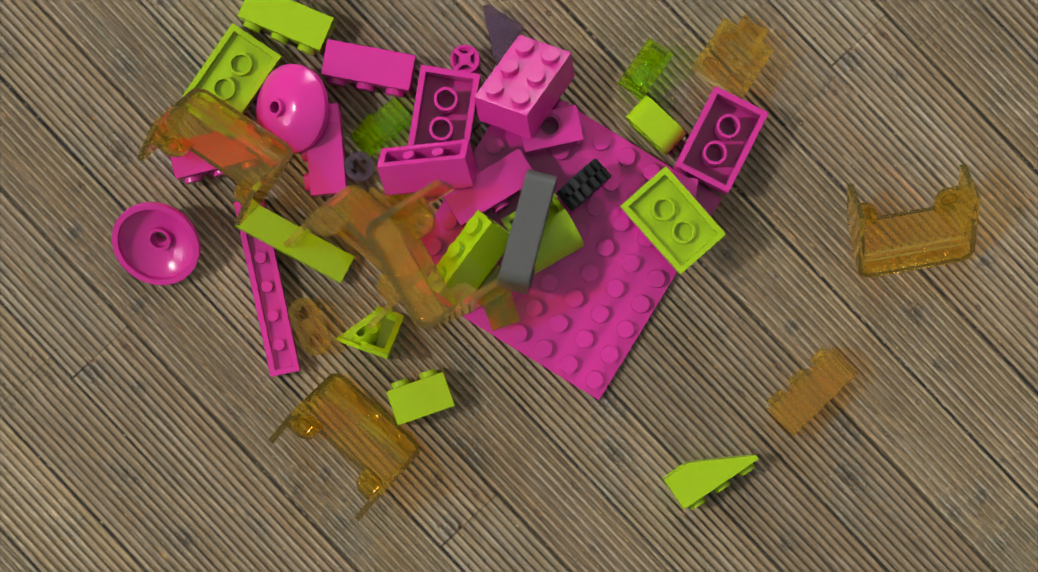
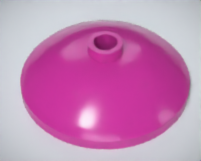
[256,64,329,154]
[112,202,201,285]

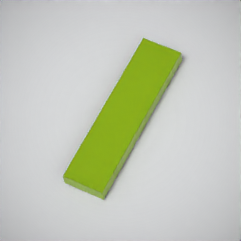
[234,200,354,284]

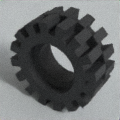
[556,158,612,211]

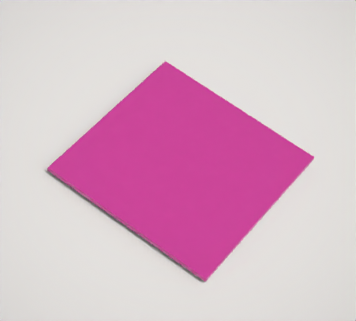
[397,99,722,400]

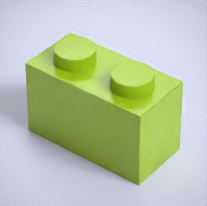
[386,368,455,425]

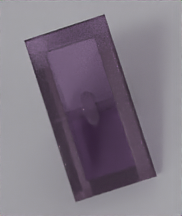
[483,4,524,66]

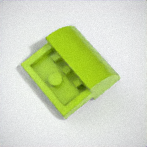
[501,193,585,274]

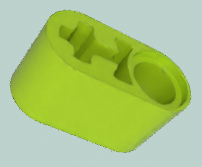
[625,96,686,156]

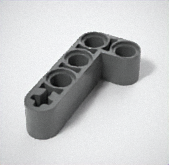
[498,169,557,295]

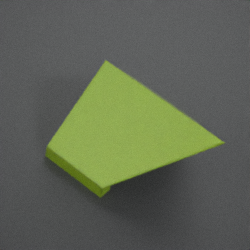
[334,306,405,359]

